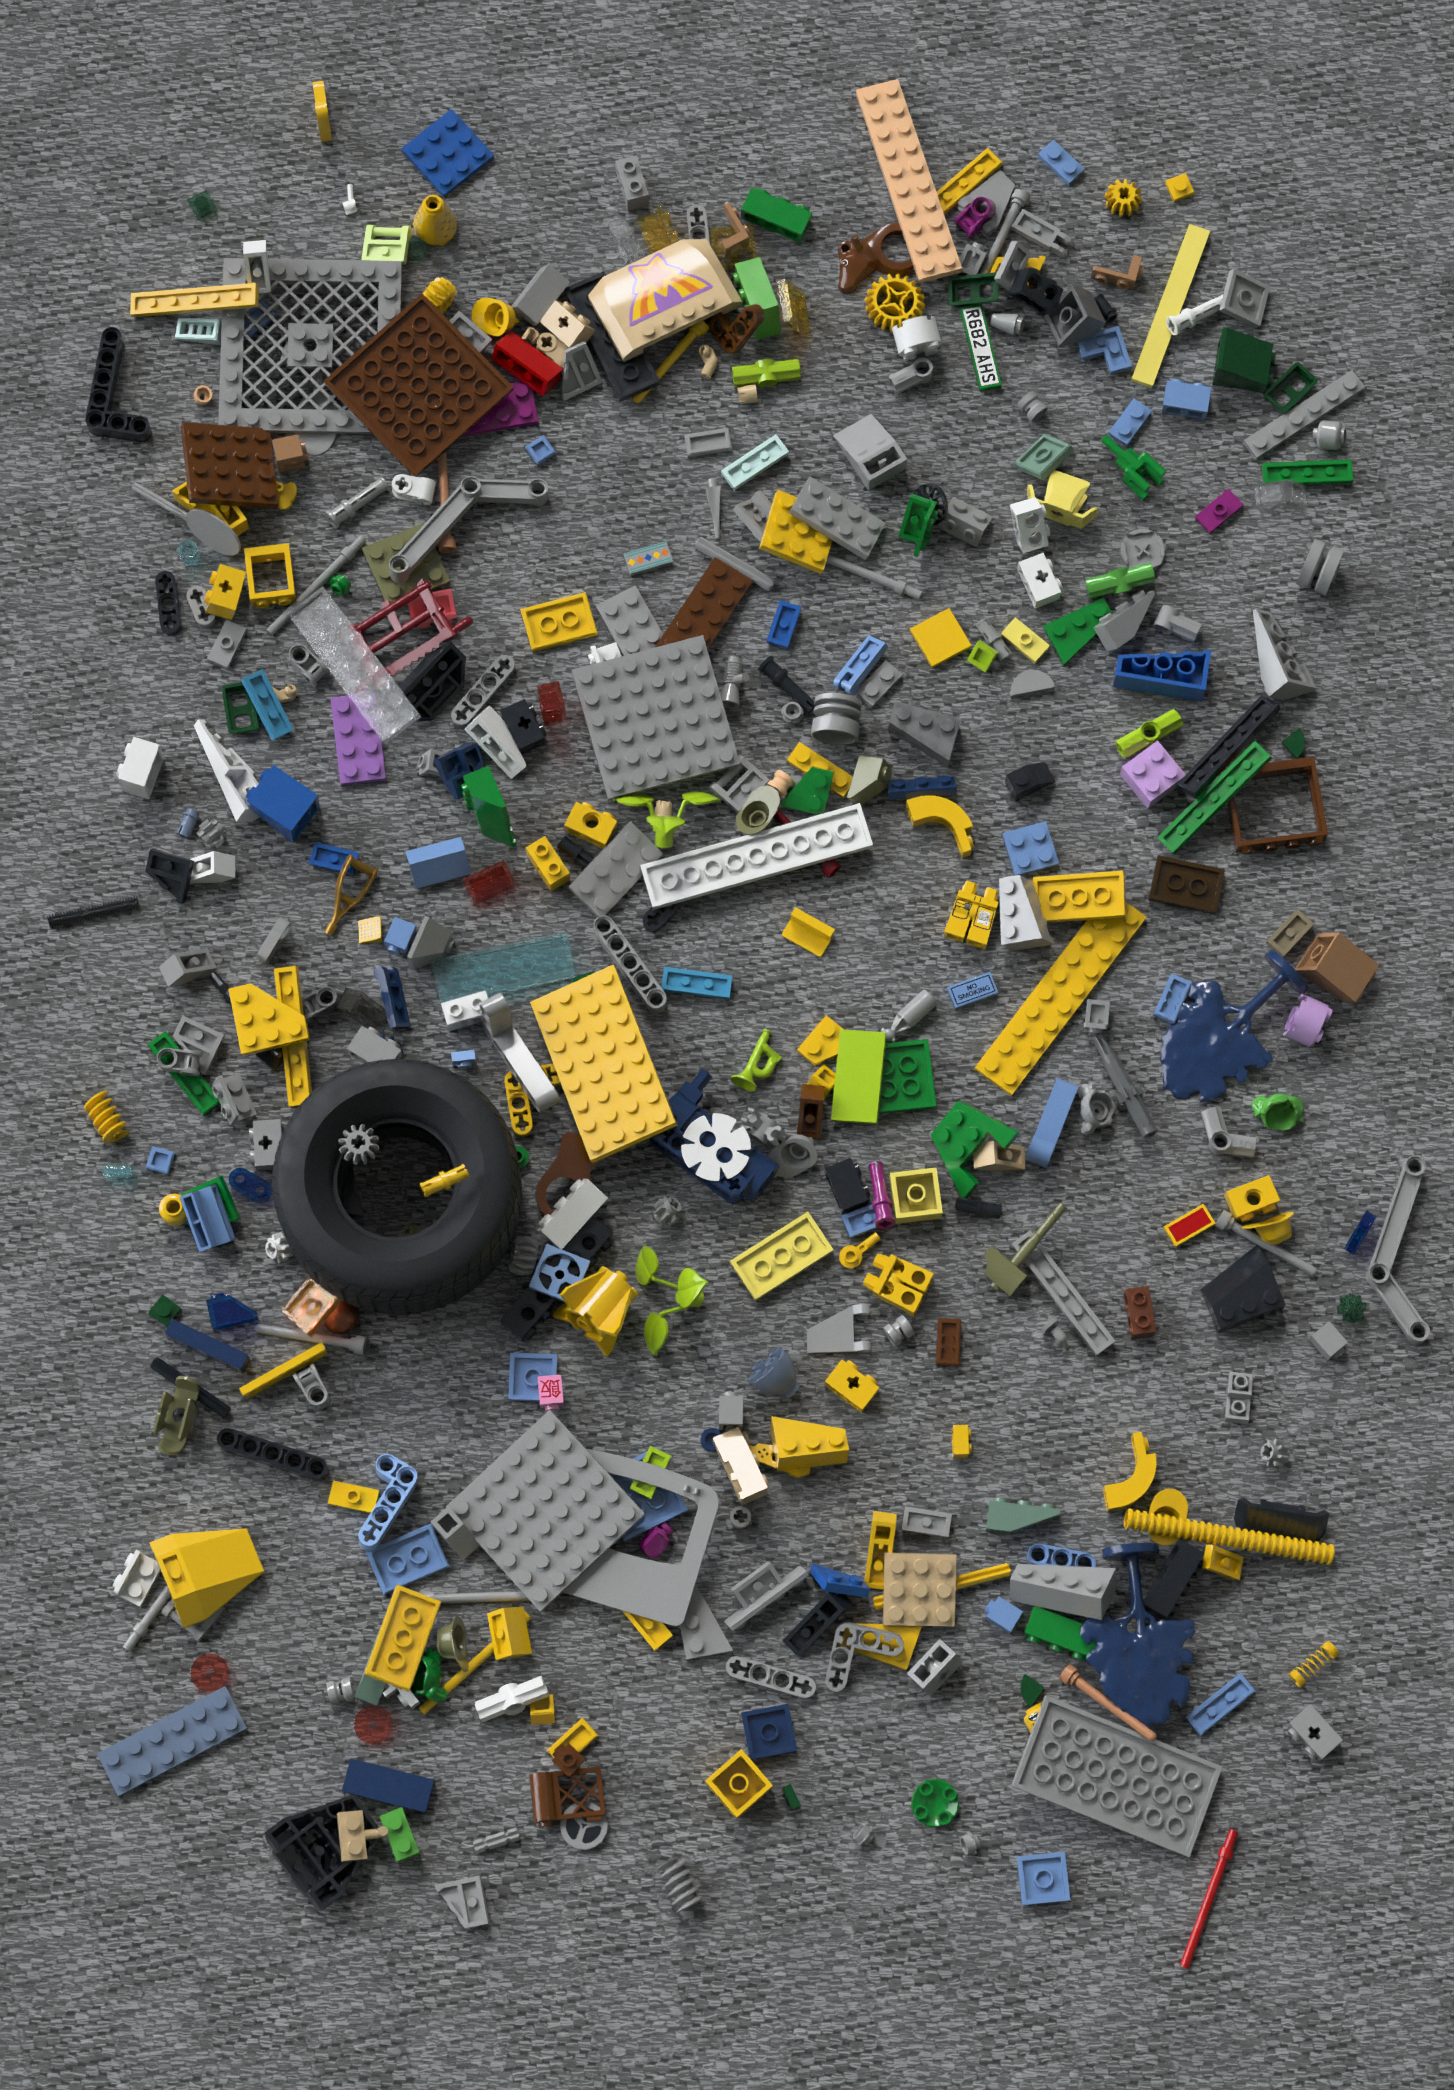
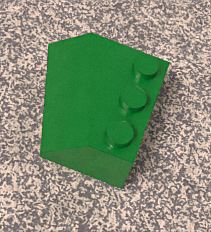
[461,766,517,847]

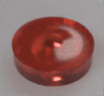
[190,1653,229,1693]
[354,1705,393,1744]

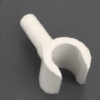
[342,184,357,215]

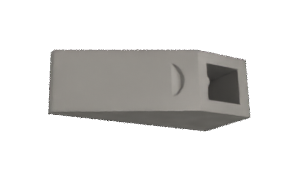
[1094,590,1155,651]

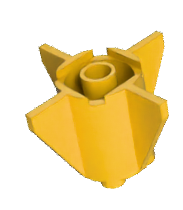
[553,1266,639,1357]

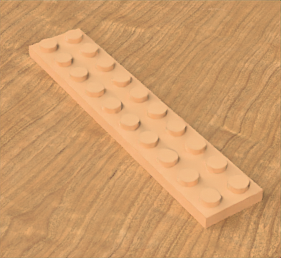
[856,79,962,283]

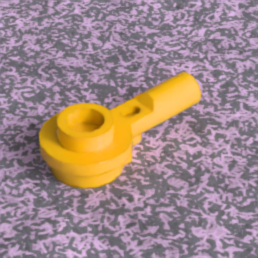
[839,1232,881,1269]

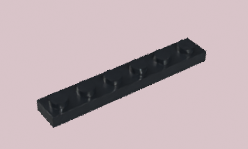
[1177,695,1280,798]

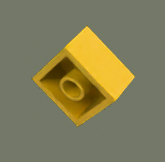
[705,1749,773,1820]

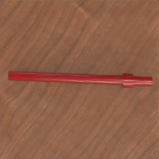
[1179,1829,1239,1969]

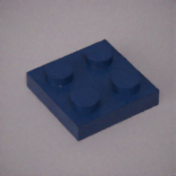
[741,1704,797,1760]

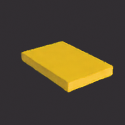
[520,592,598,653]

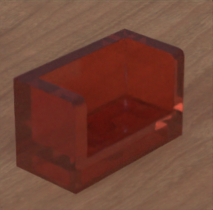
[537,681,566,725]
[463,860,515,906]

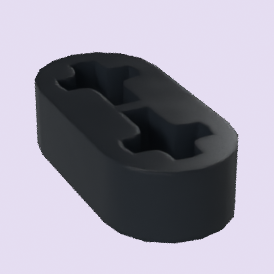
[643,903,679,933]

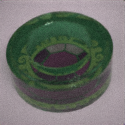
[407,237,428,260]

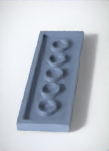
[97,1686,247,1797]

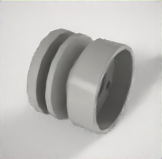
[811,693,862,745]

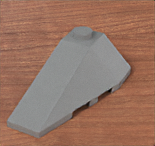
[1253,608,1317,700]

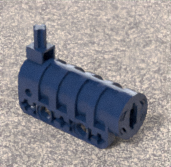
[649,1069,780,1204]

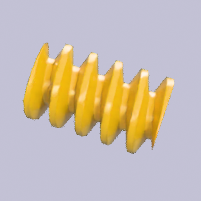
[84,1090,130,1143]

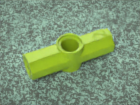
[732,359,801,388]
[1115,709,1184,759]

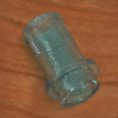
[102,1162,133,1181]

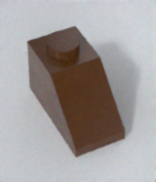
[797,1084,825,1140]

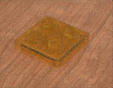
[776,279,811,335]

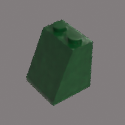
[1212,327,1276,393]

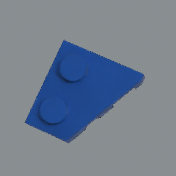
[810,1564,870,1597]

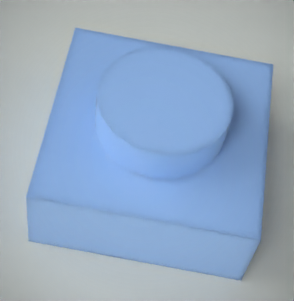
[451,1050,476,1069]

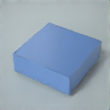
[525,435,556,466]
[145,1146,175,1175]

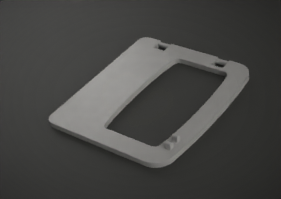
[563,1449,719,1626]

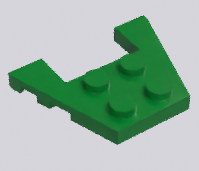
[931,1101,1021,1198]

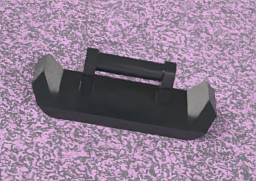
[1234,1498,1330,1543]

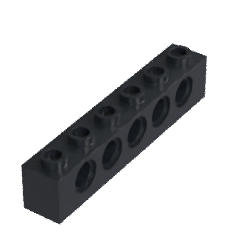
[500,1216,614,1342]

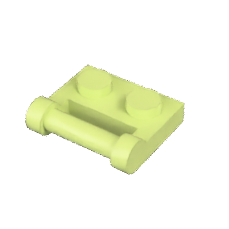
[362,225,412,265]

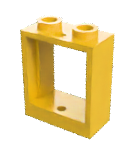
[244,543,296,608]

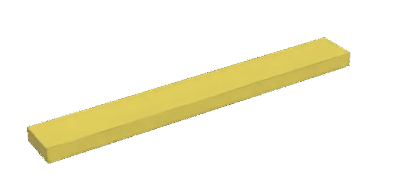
[1131,224,1210,388]

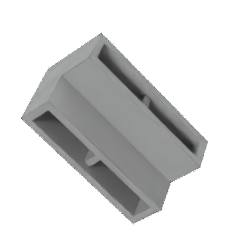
[511,264,570,326]

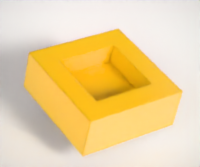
[1165,173,1194,202]

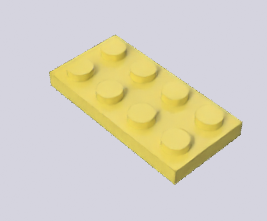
[730,1212,834,1301]

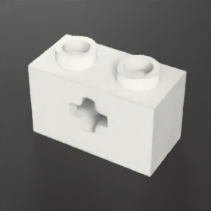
[1017,553,1063,609]

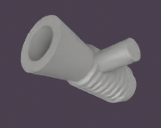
[720,656,749,709]

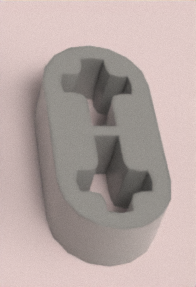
[187,586,216,628]

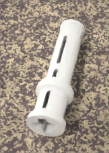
[1166,294,1223,335]

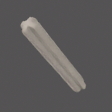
[695,537,775,591]

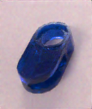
[1344,1210,1377,1255]

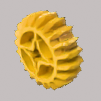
[865,274,925,333]

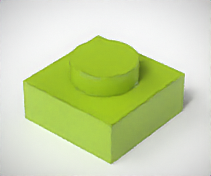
[967,640,999,672]

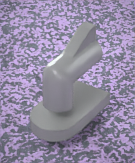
[1041,1317,1069,1350]

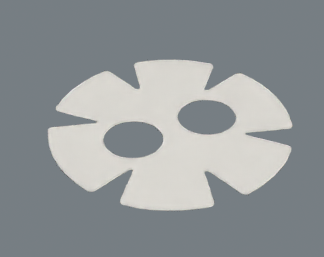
[681,1113,751,1181]

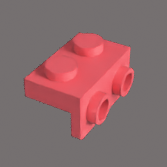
[408,589,457,629]

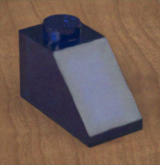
[206,1293,260,1331]

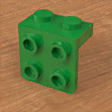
[898,494,938,557]

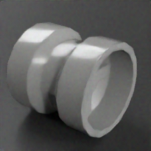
[1017,391,1048,423]
[883,1315,915,1347]
[326,1677,355,1706]

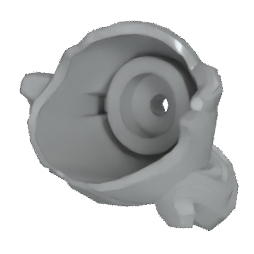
[1078,1083,1116,1136]

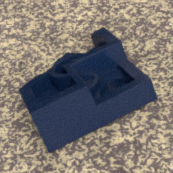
[434,742,485,800]

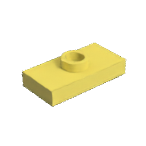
[1001,617,1050,664]

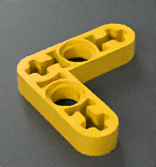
[312,81,332,142]
[504,1064,561,1137]

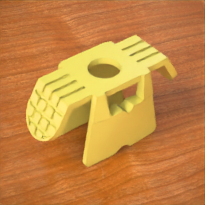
[1027,470,1099,529]

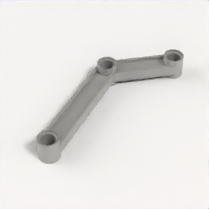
[389,476,548,583]
[1366,1155,1430,1345]

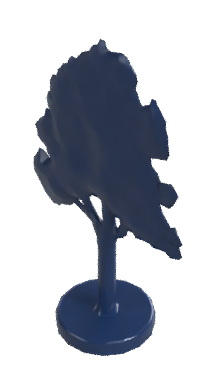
[1160,949,1309,1102]
[1080,1542,1196,1727]

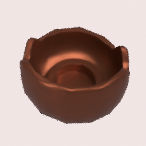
[322,1298,360,1334]

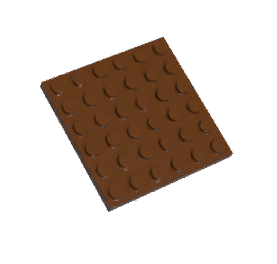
[324,293,514,477]

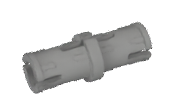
[975,617,1013,662]

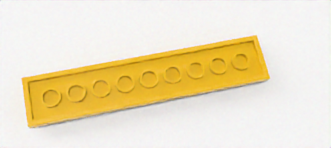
[974,902,1147,1096]

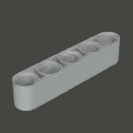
[593,915,667,1014]

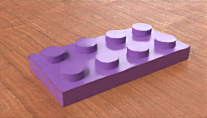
[330,692,386,786]

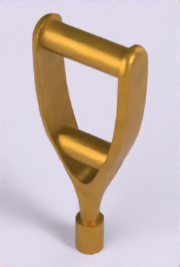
[324,854,378,936]

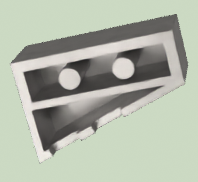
[888,701,961,768]

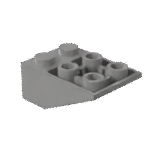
[833,414,907,490]

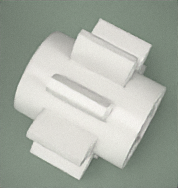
[265,1232,293,1263]

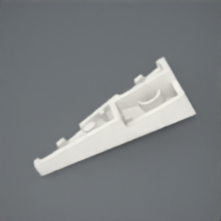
[194,719,260,822]

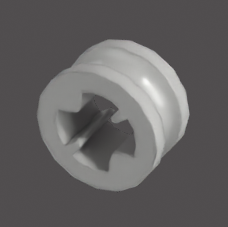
[730,1506,751,1529]

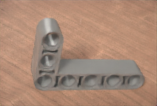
[479,993,560,1113]

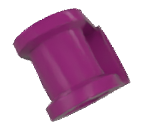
[954,196,996,239]

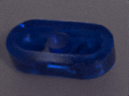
[228,1168,272,1203]

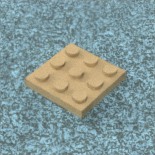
[883,1553,957,1627]

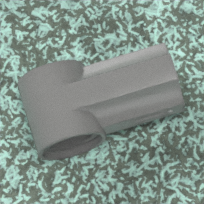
[889,358,933,394]
[1153,605,1202,643]

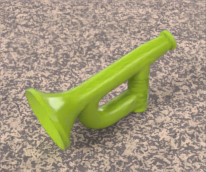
[730,1029,782,1091]

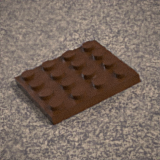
[181,422,279,509]

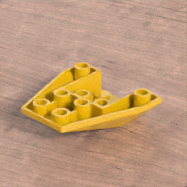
[149,1529,264,1629]

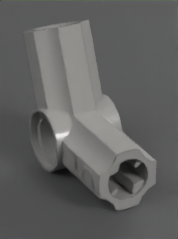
[1201,1107,1256,1158]

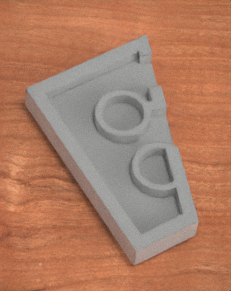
[680,1585,733,1660]

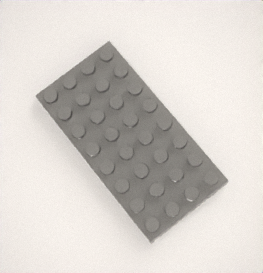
[1011,1696,1222,1857]

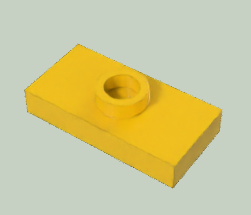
[328,1481,380,1513]

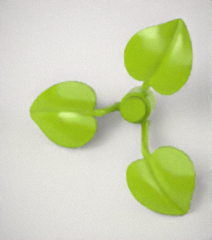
[613,791,721,848]
[635,1246,708,1356]

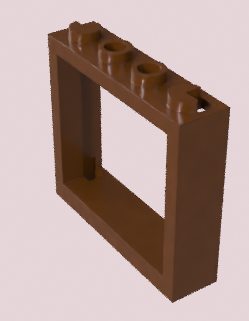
[1223,757,1328,855]

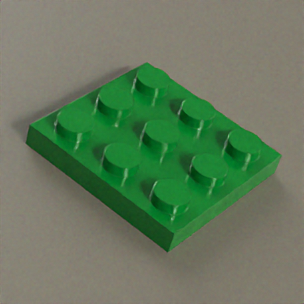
[879,1039,936,1114]

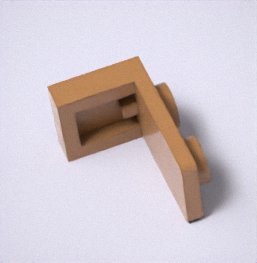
[721,202,751,257]
[1091,255,1144,289]

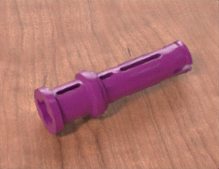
[868,1161,896,1229]

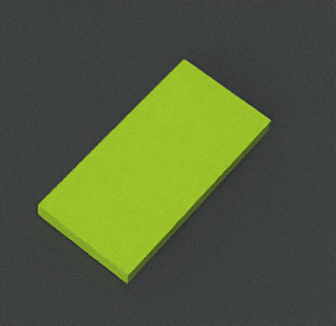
[831,1029,887,1124]

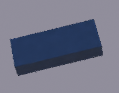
[164,1319,251,1374]
[342,1758,435,1814]

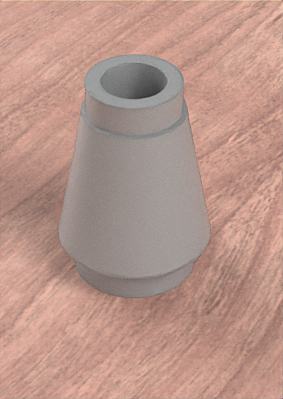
[990,313,1025,336]

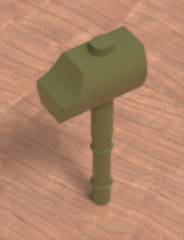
[984,1202,1067,1296]

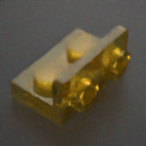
[636,205,679,254]

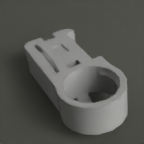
[257,917,291,964]

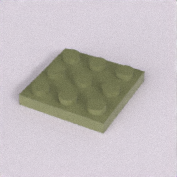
[362,523,451,603]

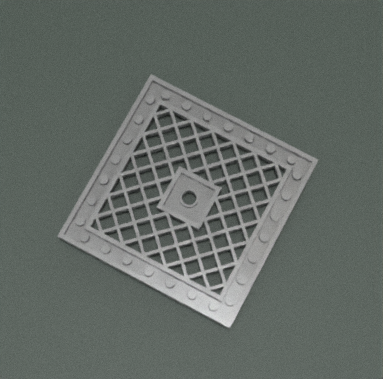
[218,258,402,435]

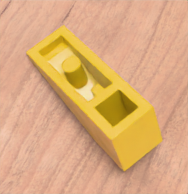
[864,1511,897,1590]

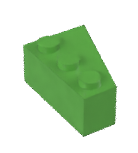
[732,257,781,340]

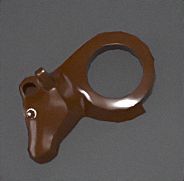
[838,222,914,294]
[535,1131,613,1215]

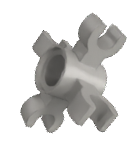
[740,1108,786,1150]

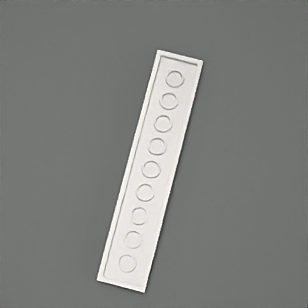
[640,803,873,910]

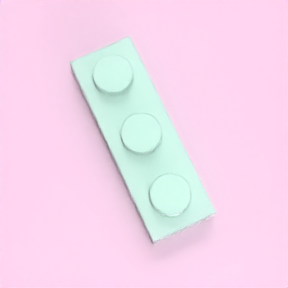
[721,435,789,491]

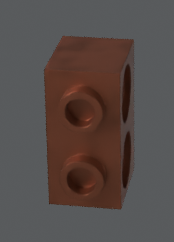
[1123,1286,1156,1339]

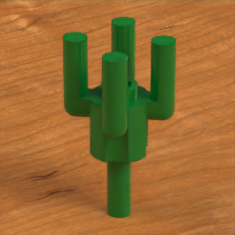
[1101,435,1167,501]

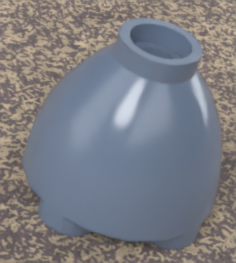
[748,1346,800,1399]

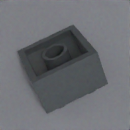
[1045,285,1106,347]

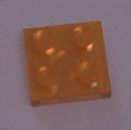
[281,1276,342,1338]

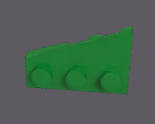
[1043,597,1112,666]

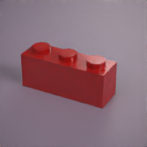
[491,331,563,396]

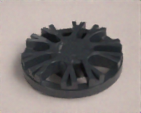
[913,483,948,525]

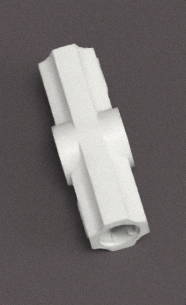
[475,1676,549,1722]

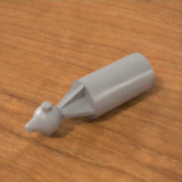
[881,990,937,1043]

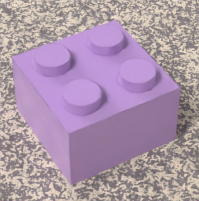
[1120,741,1186,809]

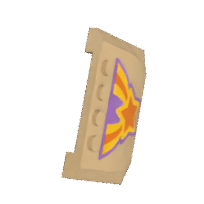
[588,239,742,362]

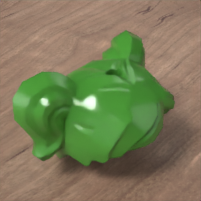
[1251,1093,1304,1131]

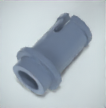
[177,808,200,839]

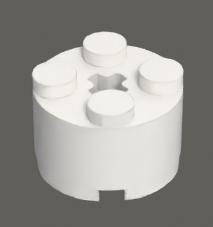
[892,316,942,361]

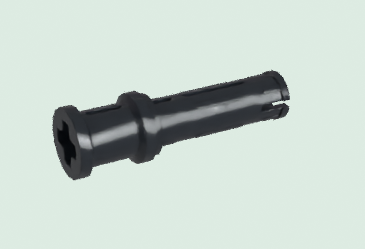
[758,655,815,715]

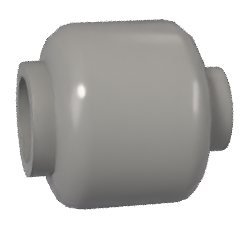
[1313,420,1347,450]

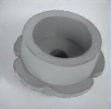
[781,702,804,723]
[853,1823,874,1846]
[960,1832,980,1855]

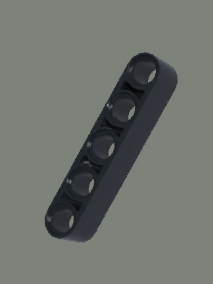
[217,1428,329,1481]

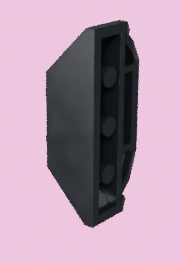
[387,641,466,723]

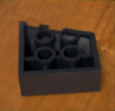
[1201,1245,1286,1333]

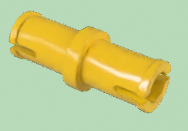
[420,1164,470,1197]

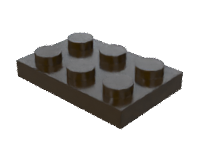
[1148,855,1225,915]

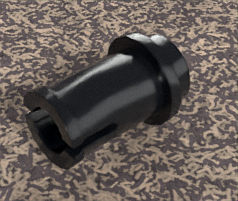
[1094,294,1118,323]

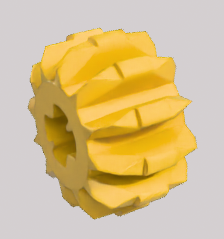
[1104,178,1142,218]
[423,277,457,314]

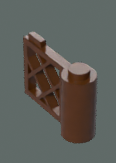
[529,1766,606,1828]

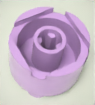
[1283,994,1332,1047]

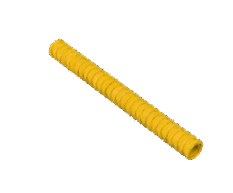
[1124,1508,1335,1565]

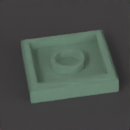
[1014,434,1074,481]

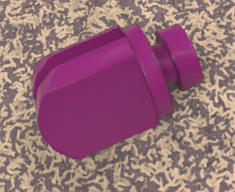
[639,1523,674,1558]

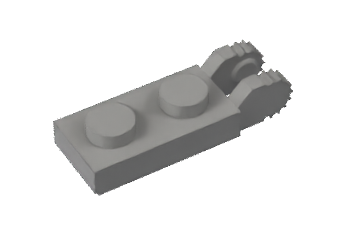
[1011,209,1075,258]

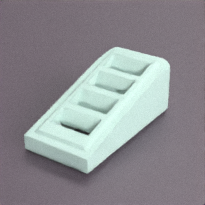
[175,317,222,345]

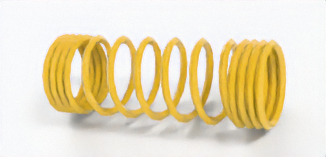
[1289,1641,1339,1688]

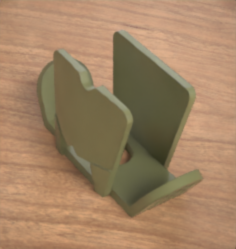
[153,1376,200,1455]

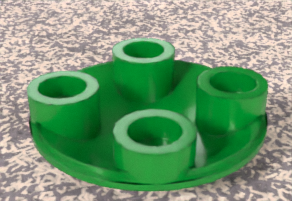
[911,1779,959,1827]

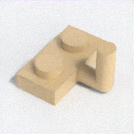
[337,1810,388,1862]

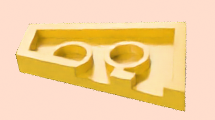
[840,1623,922,1671]

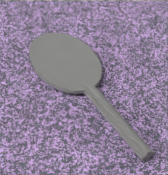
[295,343,337,455]
[132,482,241,555]

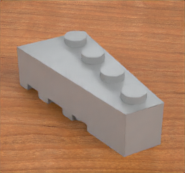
[1010,1564,1116,1620]

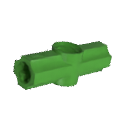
[1085,562,1156,598]

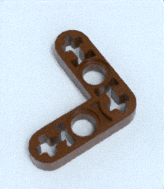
[703,304,764,354]

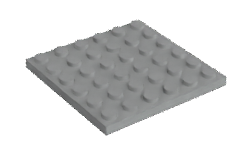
[572,635,740,801]
[446,1410,646,1612]

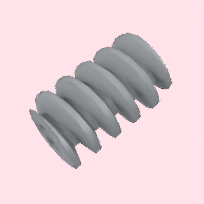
[656,1858,702,1913]

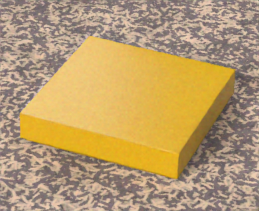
[910,608,972,668]

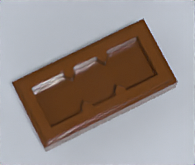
[935,1318,961,1367]

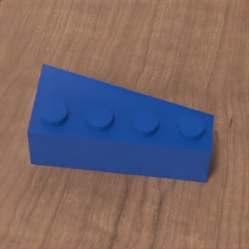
[1113,650,1211,702]

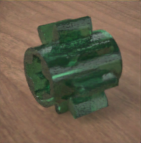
[1337,1293,1367,1323]

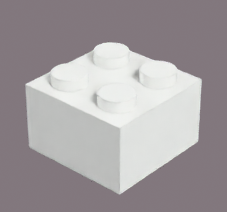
[117,737,164,799]

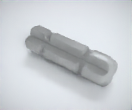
[473,1828,520,1854]

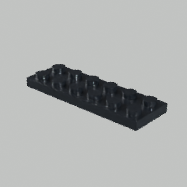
[564,271,660,402]

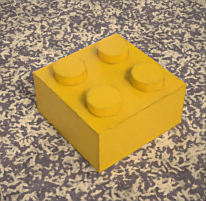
[952,1425,972,1459]

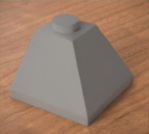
[407,916,455,970]

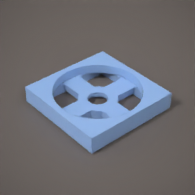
[529,1244,590,1302]

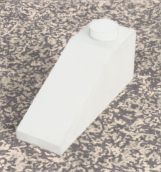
[464,705,527,779]

